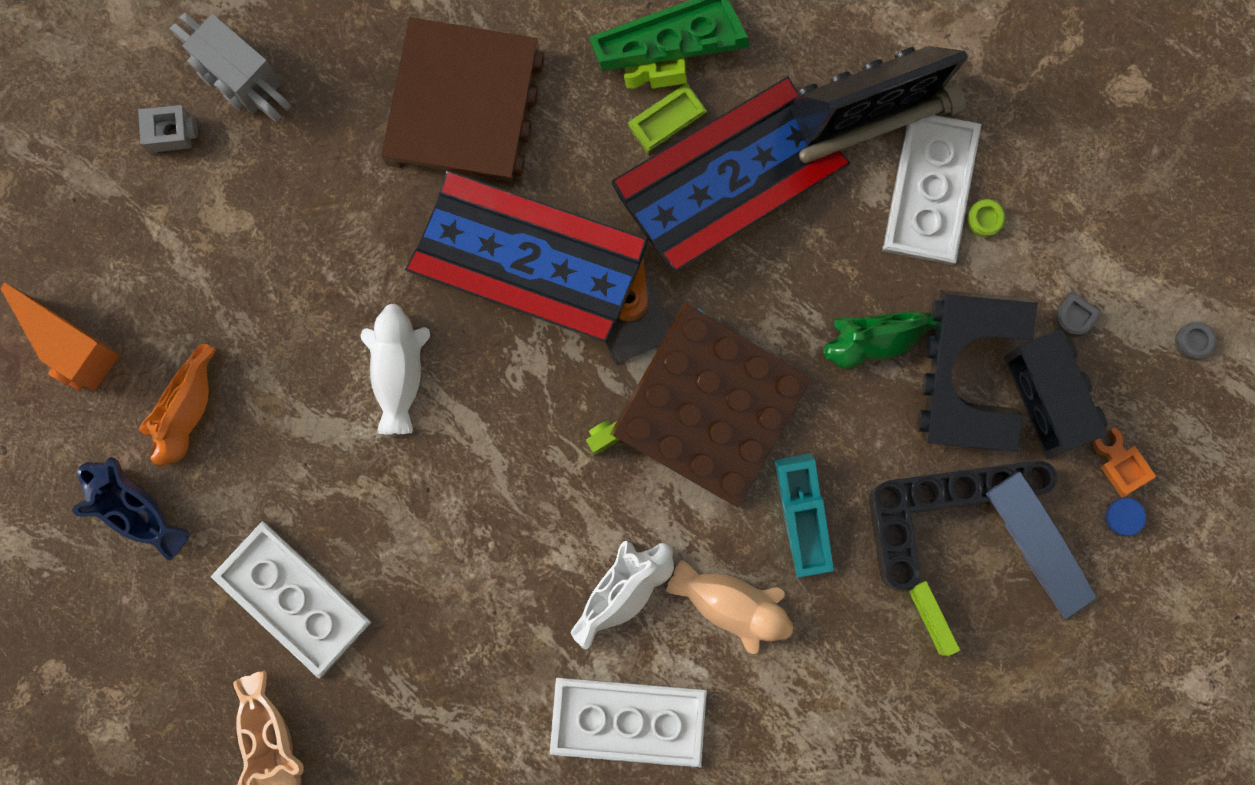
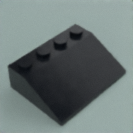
[790,46,968,147]

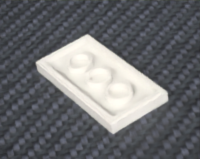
[882,115,982,266]
[211,521,372,678]
[550,678,707,767]

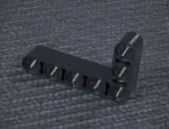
[869,461,1057,591]

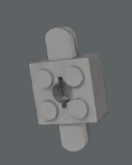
[169,13,291,123]

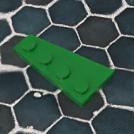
[589,0,749,71]

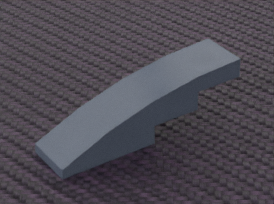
[986,472,1096,619]

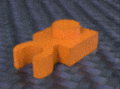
[1091,427,1157,498]

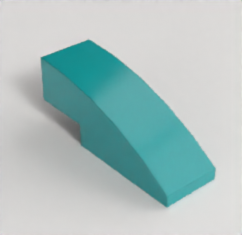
[774,453,834,578]

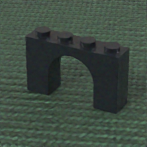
[918,290,1038,452]

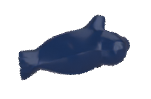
[72,457,190,561]

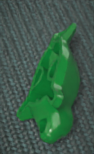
[823,312,936,369]

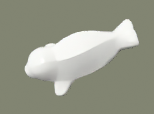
[361,304,430,435]
[571,541,674,650]

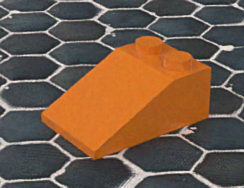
[0,283,120,391]

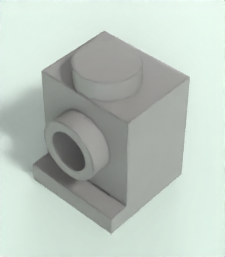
[138,105,198,155]

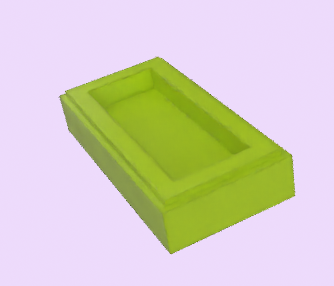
[628,83,708,155]
[908,581,960,656]

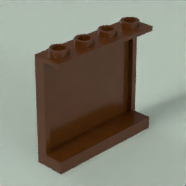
[382,17,545,187]

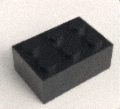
[1004,329,1107,459]

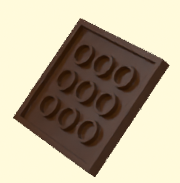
[610,304,811,508]

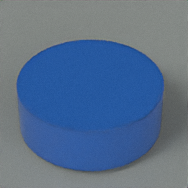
[1105,498,1146,536]

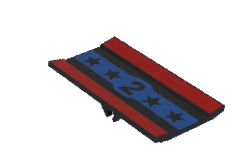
[611,76,850,273]
[405,170,648,344]

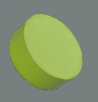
[967,199,1005,238]

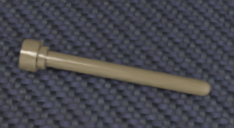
[799,83,966,163]

